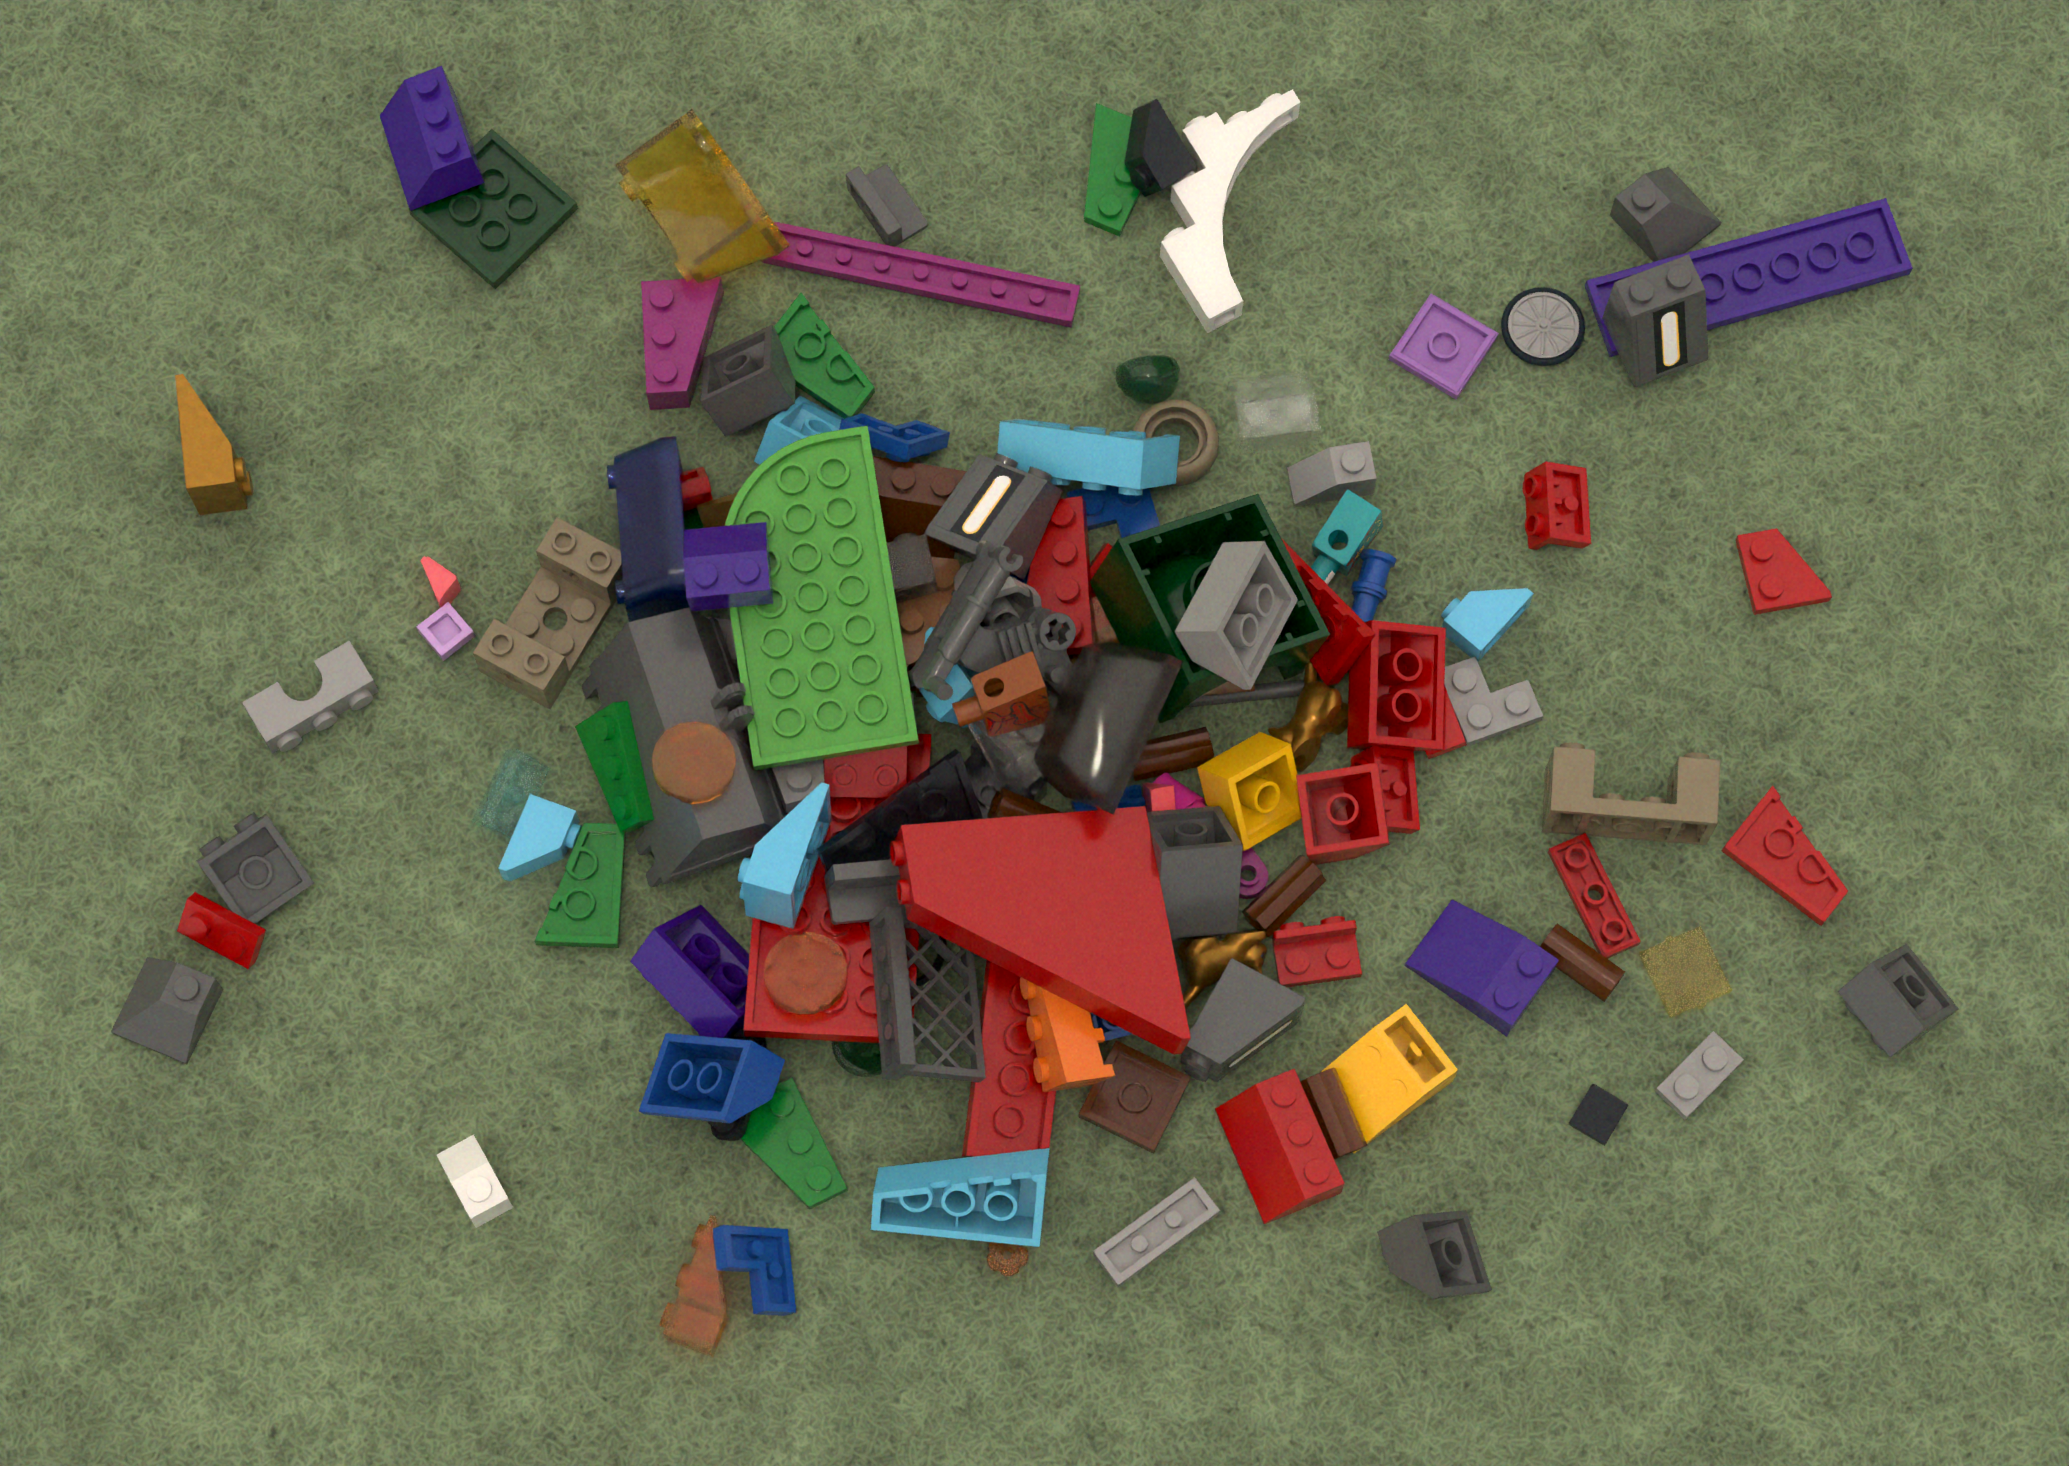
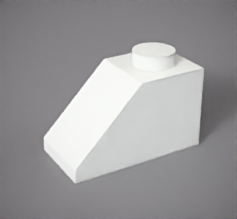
[437,1134,513,1228]

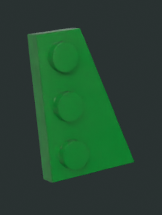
[1084,103,1141,237]
[774,293,875,418]
[575,701,654,833]
[534,823,626,948]
[740,1078,848,1209]

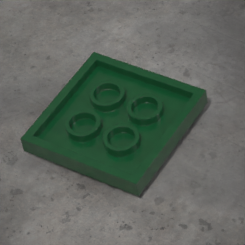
[409,129,578,289]

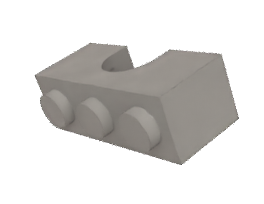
[242,641,379,753]

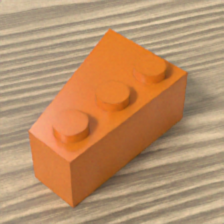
[1020,977,1115,1092]

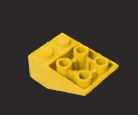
[1321,1004,1458,1154]

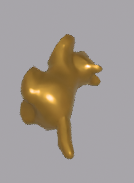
[1268,661,1348,771]
[1178,930,1267,1011]

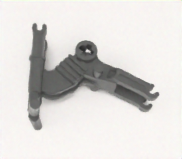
[907,540,1120,761]

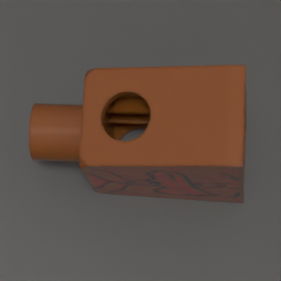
[952,651,1053,737]

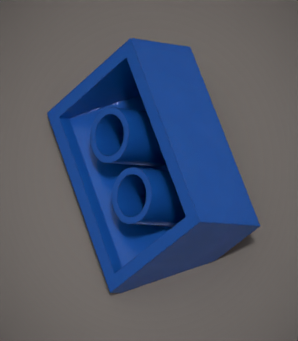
[639,1033,785,1123]

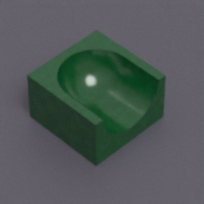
[1090,494,1330,723]

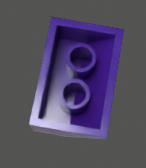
[380,66,485,210]
[630,905,749,1039]

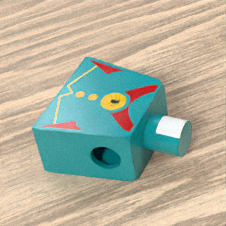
[1310,489,1383,585]

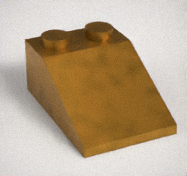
[175,374,253,515]

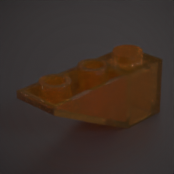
[660,1215,729,1358]

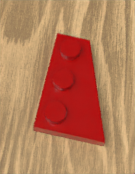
[1722,786,1848,926]

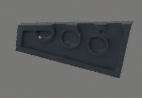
[817,749,983,874]

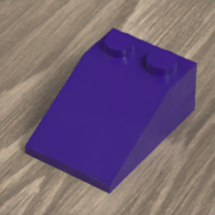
[1405,899,1559,1037]

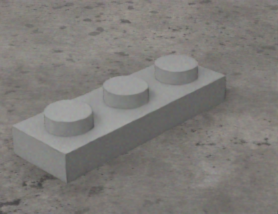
[1093,1177,1220,1288]

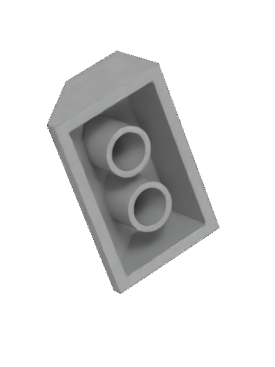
[1175,541,1298,690]

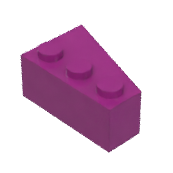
[641,277,724,410]

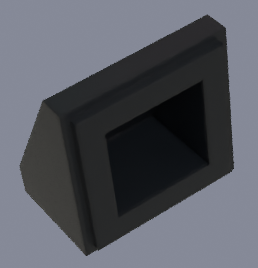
[1568,1084,1629,1146]

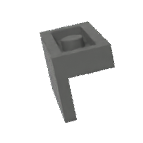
[846,165,928,247]
[824,859,907,925]

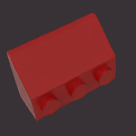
[1347,620,1446,751]
[1215,1068,1345,1224]

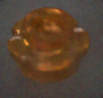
[987,1242,1028,1276]

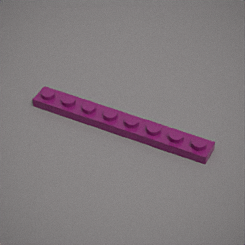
[762,221,1080,328]

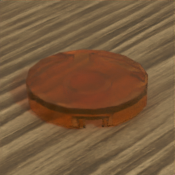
[652,721,736,804]
[764,932,847,1014]

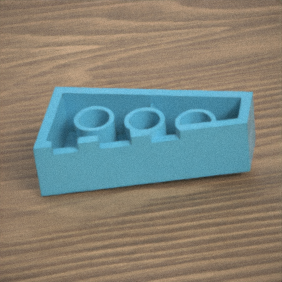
[997,419,1180,496]
[871,1148,1050,1247]

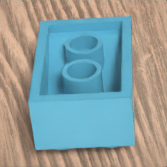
[738,782,831,929]

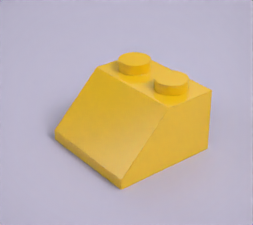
[1197,732,1302,851]

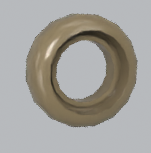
[1133,399,1219,486]

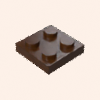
[1078,1040,1191,1154]

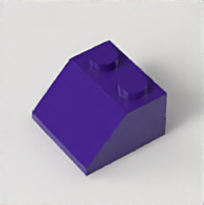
[683,522,773,611]

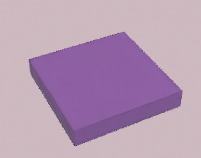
[1388,294,1499,400]

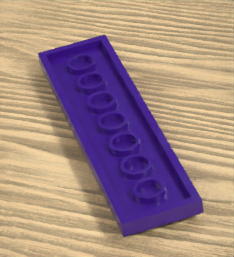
[1585,198,1913,357]

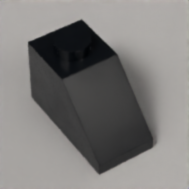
[1124,99,1197,197]

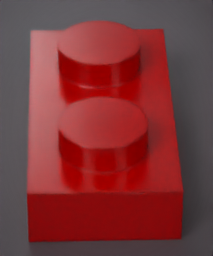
[177,892,266,969]

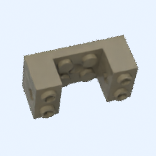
[473,517,632,709]
[1542,742,1720,845]

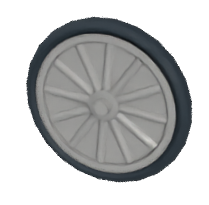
[1501,287,1585,366]

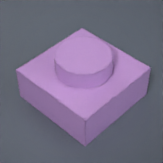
[416,602,475,661]

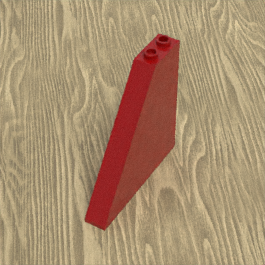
[890,806,1191,1055]

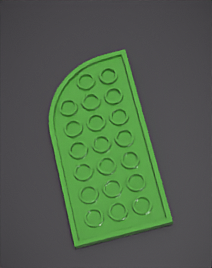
[725,425,919,770]

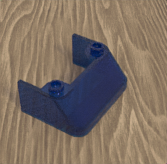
[607,436,689,622]

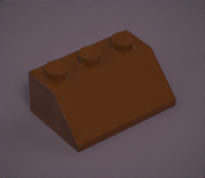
[873,456,967,559]

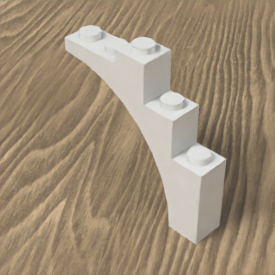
[1160,89,1300,333]

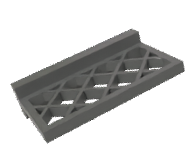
[869,906,986,1082]

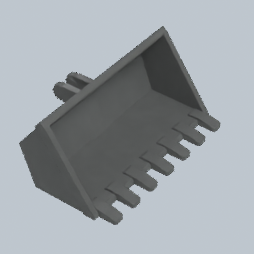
[582,607,787,887]

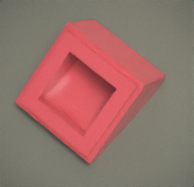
[421,556,461,608]
[1142,782,1176,812]

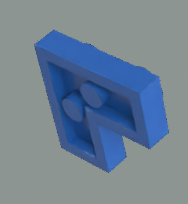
[839,413,950,462]
[1067,485,1160,538]
[713,1225,796,1316]

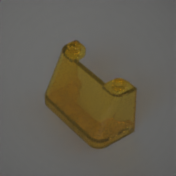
[615,109,791,284]

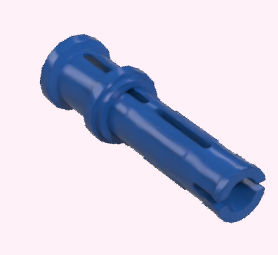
[1348,549,1396,672]

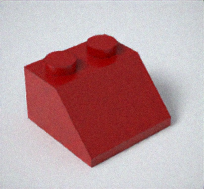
[1296,762,1390,865]

